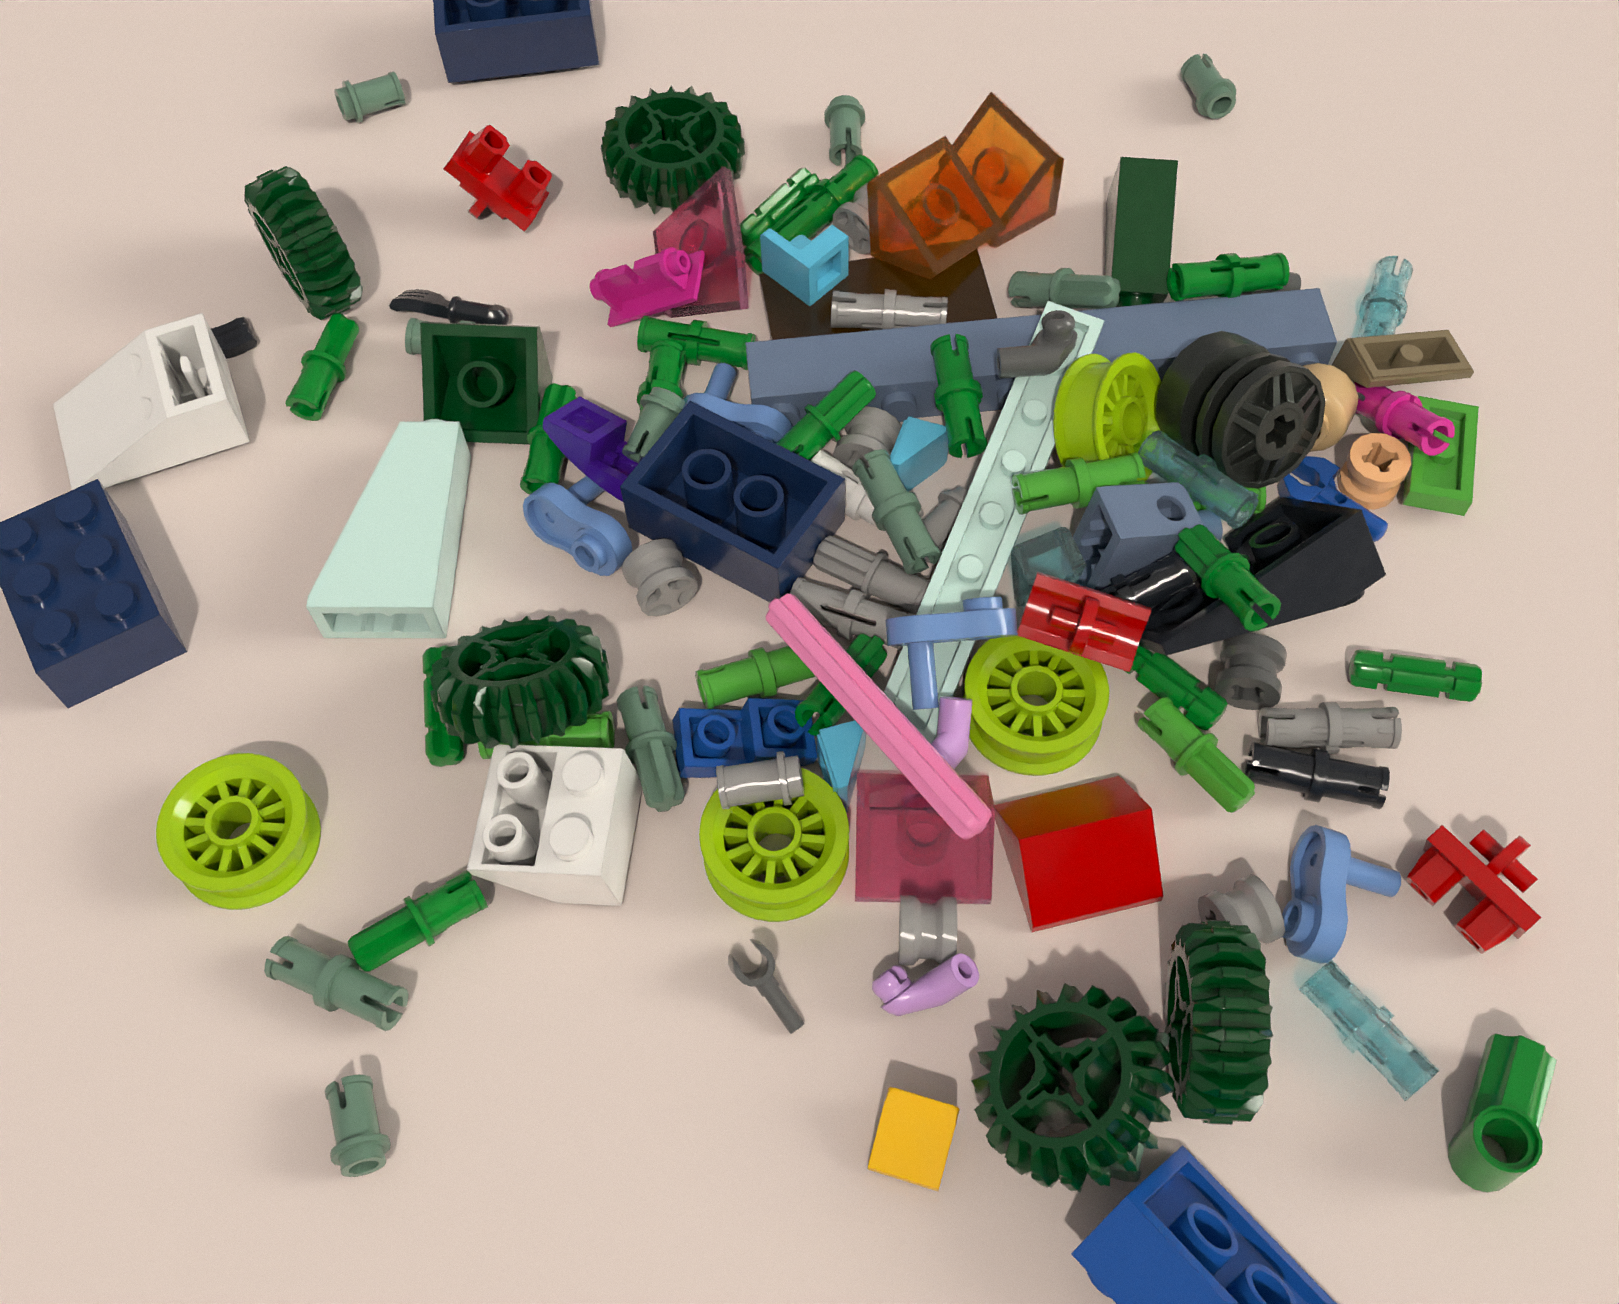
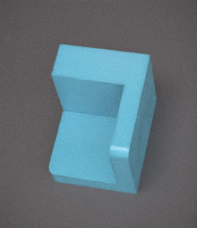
[760,225,849,306]

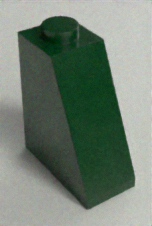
[1105,157,1178,307]

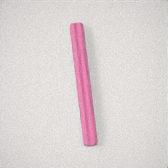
[765,593,992,840]

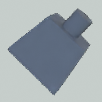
[1063,482,1223,591]

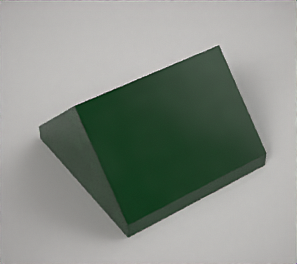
[420,322,553,445]

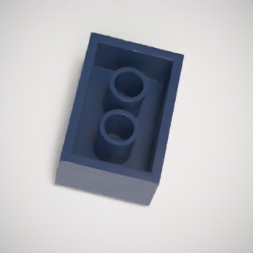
[433,0,599,83]
[620,401,845,603]
[0,479,187,709]

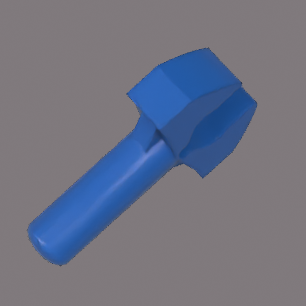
[1277,456,1388,542]

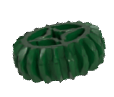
[601,85,745,216]
[244,166,363,320]
[430,615,610,749]
[1164,920,1273,1125]
[971,983,1176,1192]

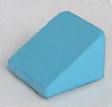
[890,416,948,492]
[817,720,866,813]

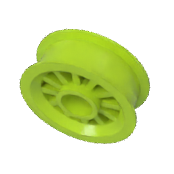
[1053,353,1165,481]
[963,627,1109,776]
[156,753,321,910]
[699,768,849,922]

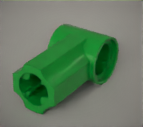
[1448,1033,1557,1193]

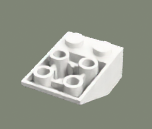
[53,313,250,490]

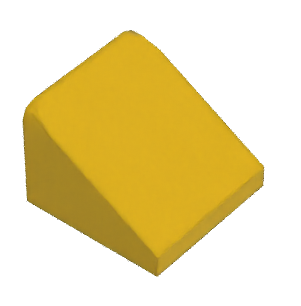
[867,1087,960,1191]

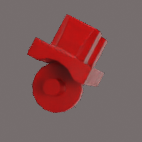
[443,125,552,232]
[1018,571,1152,672]
[1406,825,1542,954]

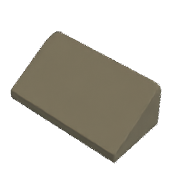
[1332,330,1474,388]

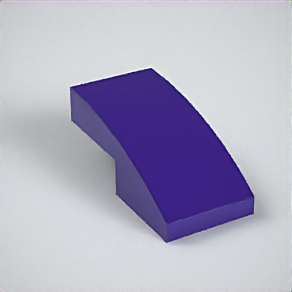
[543,396,643,502]

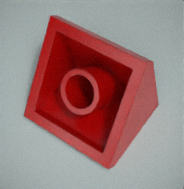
[992,776,1164,933]

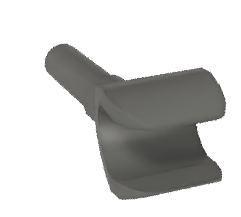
[728,939,805,1034]

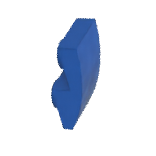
[672,698,818,778]

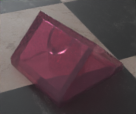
[653,167,749,318]
[855,773,995,904]

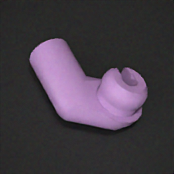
[931,696,973,769]
[872,953,979,1016]

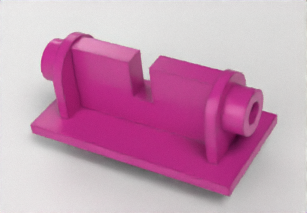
[590,247,705,327]

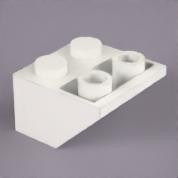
[467,744,642,906]

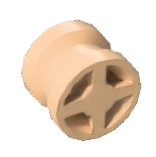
[1337,433,1411,510]

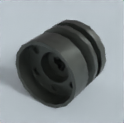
[1156,331,1326,489]

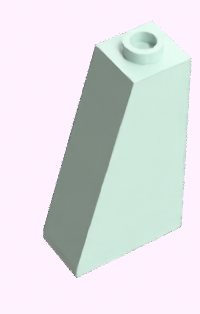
[306,419,471,638]

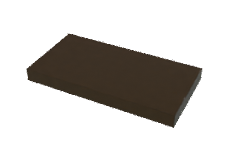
[759,243,998,340]

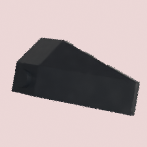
[1138,497,1386,656]

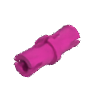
[1354,382,1455,456]

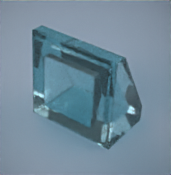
[1011,527,1087,608]

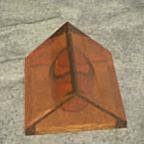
[926,92,1064,248]
[867,136,1007,280]

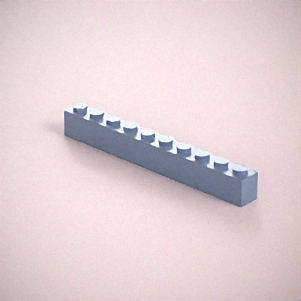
[745,288,1337,427]

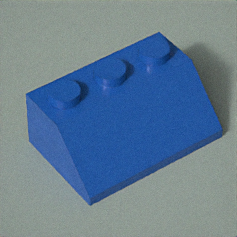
[1071,1145,1336,1304]

